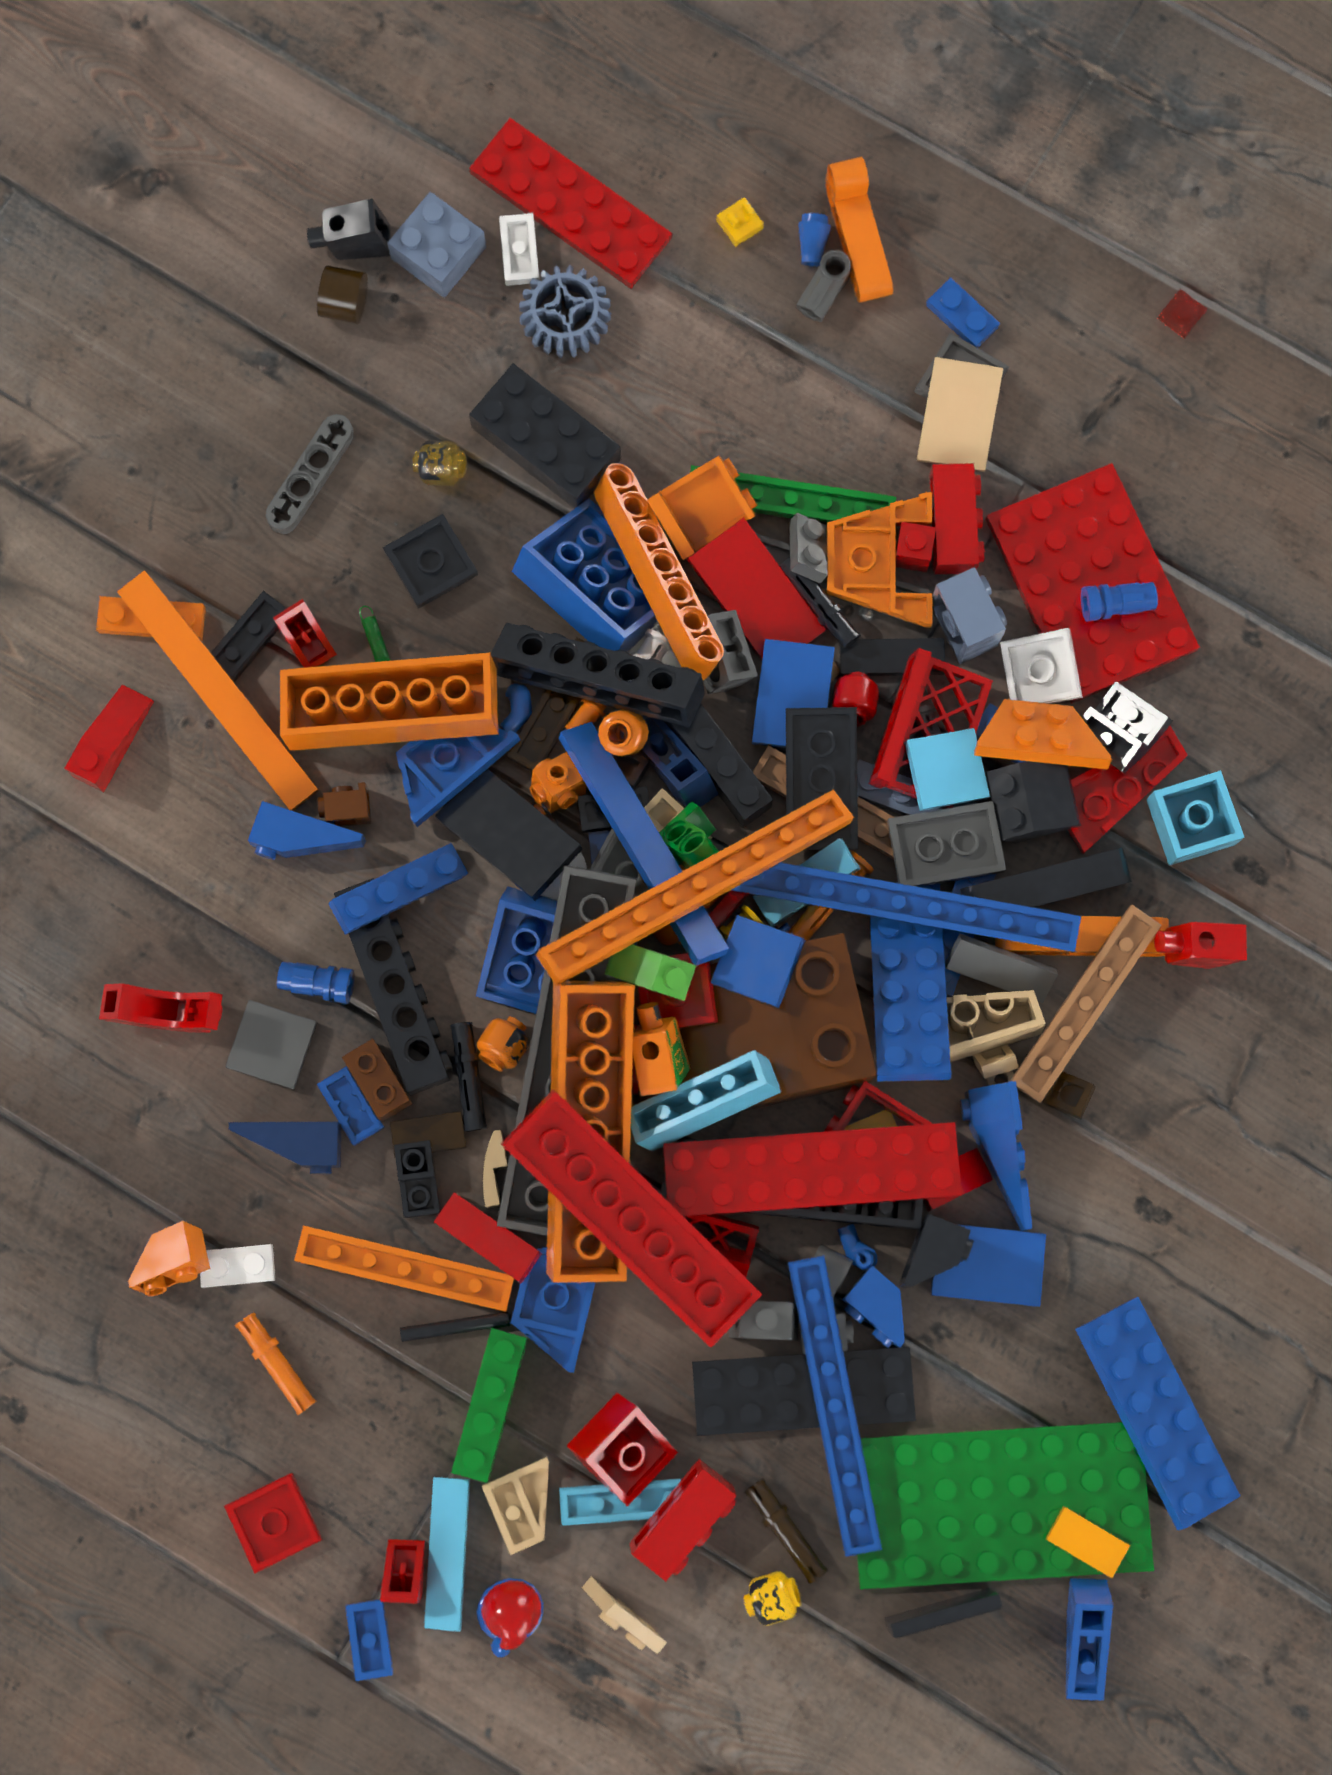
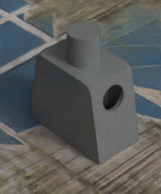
[729,1301,798,1341]

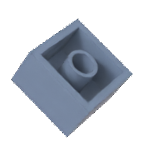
[387,192,486,298]
[932,567,1007,664]

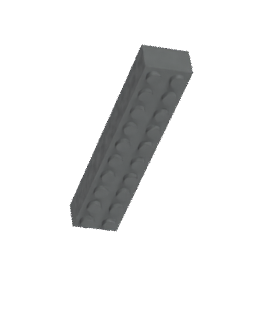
[497,865,637,1235]

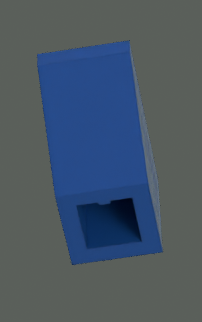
[842,1266,905,1348]

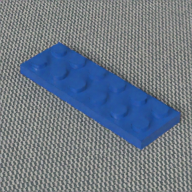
[870,883,951,1082]
[1075,1297,1241,1530]

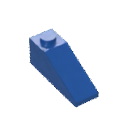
[248,801,366,860]
[1066,1578,1113,1701]

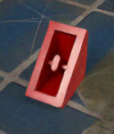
[273,599,337,668]
[380,1539,425,1603]

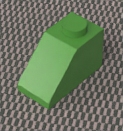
[605,944,696,1001]

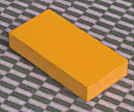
[1046,1506,1130,1578]

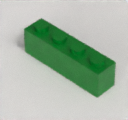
[451,1328,529,1483]

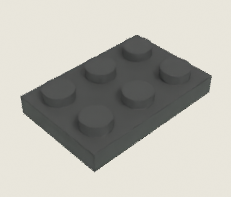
[887,801,1006,887]

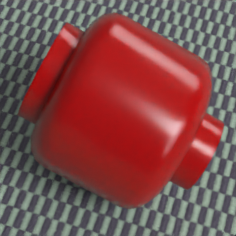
[831,672,879,726]

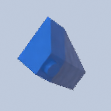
[960,1081,1032,1231]

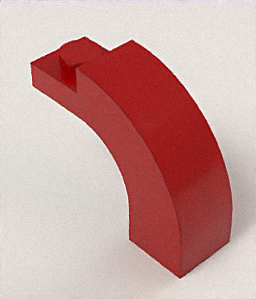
[99,983,223,1033]

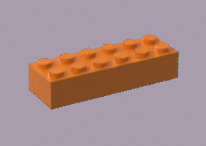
[280,653,498,751]

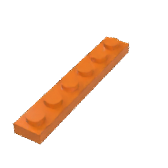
[294,1225,515,1312]

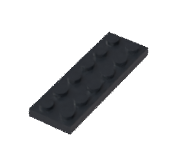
[692,1347,916,1436]

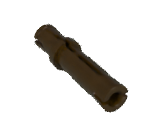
[745,1478,828,1584]

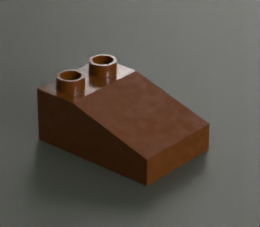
[633,933,877,1113]

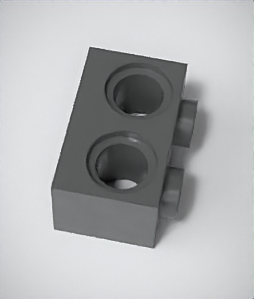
[703,610,758,694]

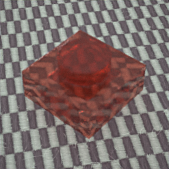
[1157,288,1207,339]

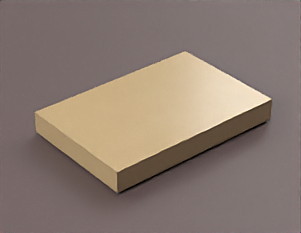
[917,357,1003,472]

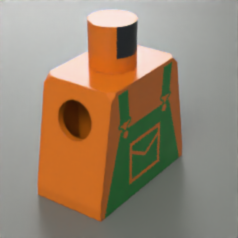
[633,1002,691,1096]

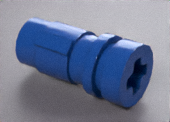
[1081,582,1158,622]
[277,961,355,1004]

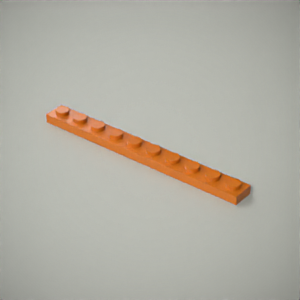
[536,789,854,986]

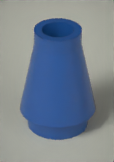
[798,213,832,266]

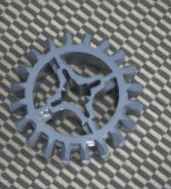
[519,265,611,358]

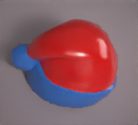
[476,1578,543,1657]

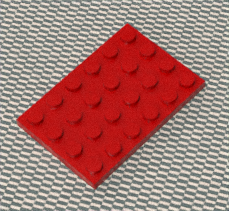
[985,463,1200,704]

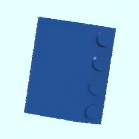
[512,498,658,652]
[476,886,640,1014]

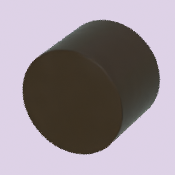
[317,265,368,324]

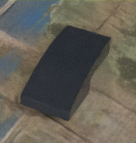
[394,1140,440,1218]

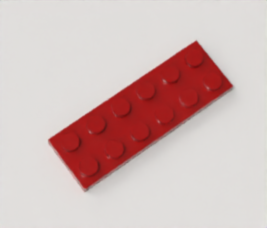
[469,118,672,289]

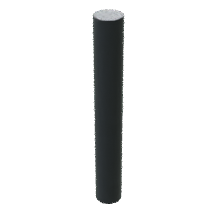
[400,1311,510,1342]

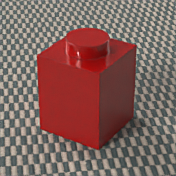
[896,522,936,572]

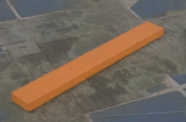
[117,570,319,811]

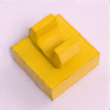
[716,197,764,247]

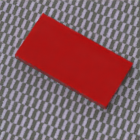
[687,517,826,662]

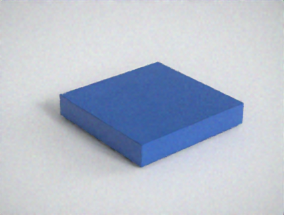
[710,915,805,1008]

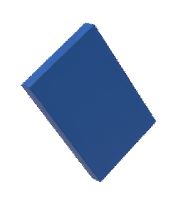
[752,639,835,748]
[931,1224,1046,1307]

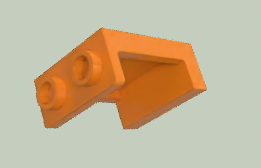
[647,455,758,560]

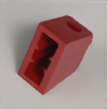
[1154,922,1247,969]

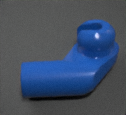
[837,1224,878,1271]

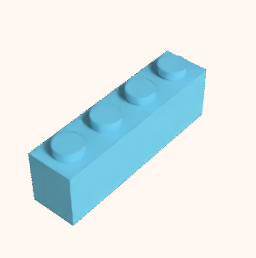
[631,1050,781,1151]

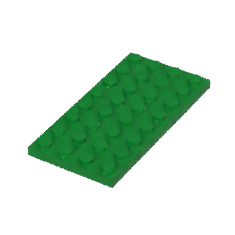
[857,1422,1154,1589]

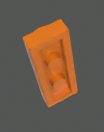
[96,596,206,641]

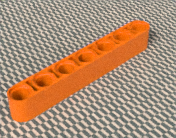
[594,463,724,680]

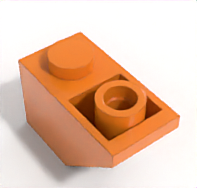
[128,1221,210,1296]

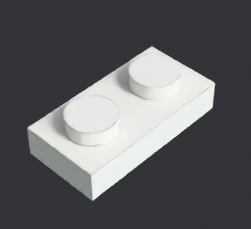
[499,213,539,286]
[200,1244,276,1288]

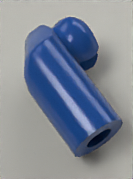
[499,683,532,732]

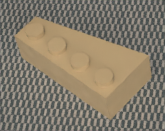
[947,990,1046,1062]

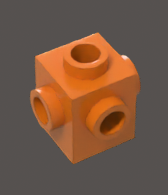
[530,752,586,813]

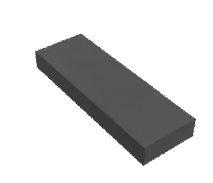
[945,934,1058,1003]

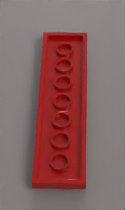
[501,1089,763,1348]
[663,1122,962,1217]

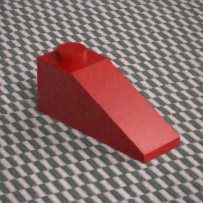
[64,684,154,793]

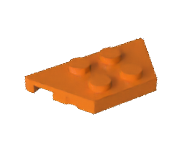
[974,699,1112,769]

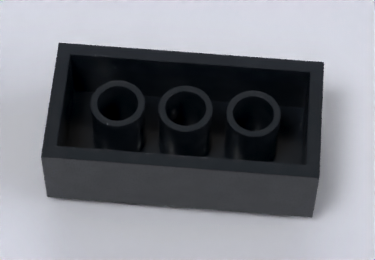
[469,363,621,509]

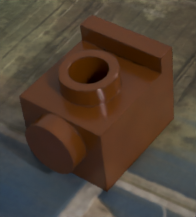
[317,782,371,826]

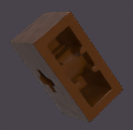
[342,1038,413,1122]

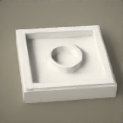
[1000,628,1083,704]

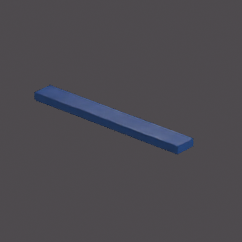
[559,722,729,966]
[788,1255,882,1557]

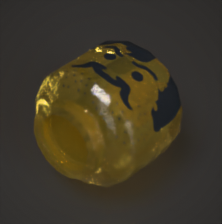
[413,440,466,486]

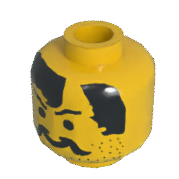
[744,1571,801,1626]

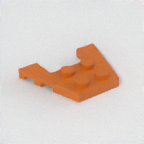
[826,492,932,627]

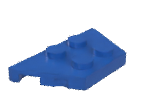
[396,728,521,827]
[511,1247,596,1373]

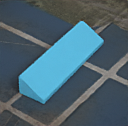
[424,1477,470,1632]

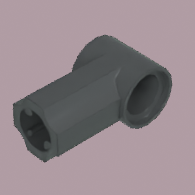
[796,250,851,322]

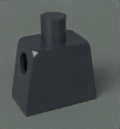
[307,199,391,260]

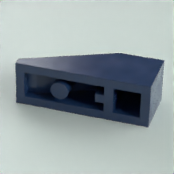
[625,715,719,808]
[229,1122,342,1174]

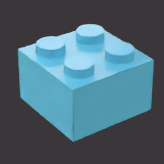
[1146,771,1244,866]

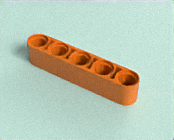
[995,916,1169,957]

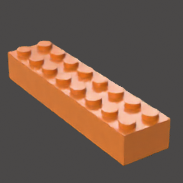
[546,981,634,1283]

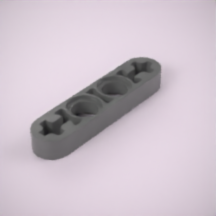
[266,414,354,534]

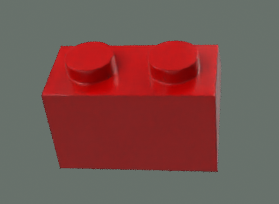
[566,1393,678,1507]

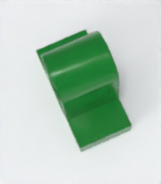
[659,802,719,869]

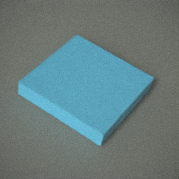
[904,728,990,811]

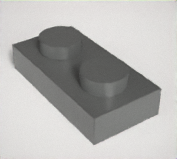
[789,513,828,583]

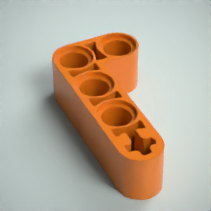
[825,156,893,303]

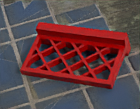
[868,648,993,809]

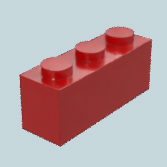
[929,463,985,575]
[629,1459,737,1582]

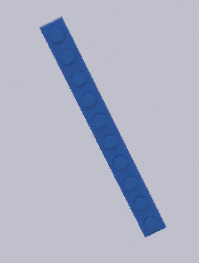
[731,862,1081,952]

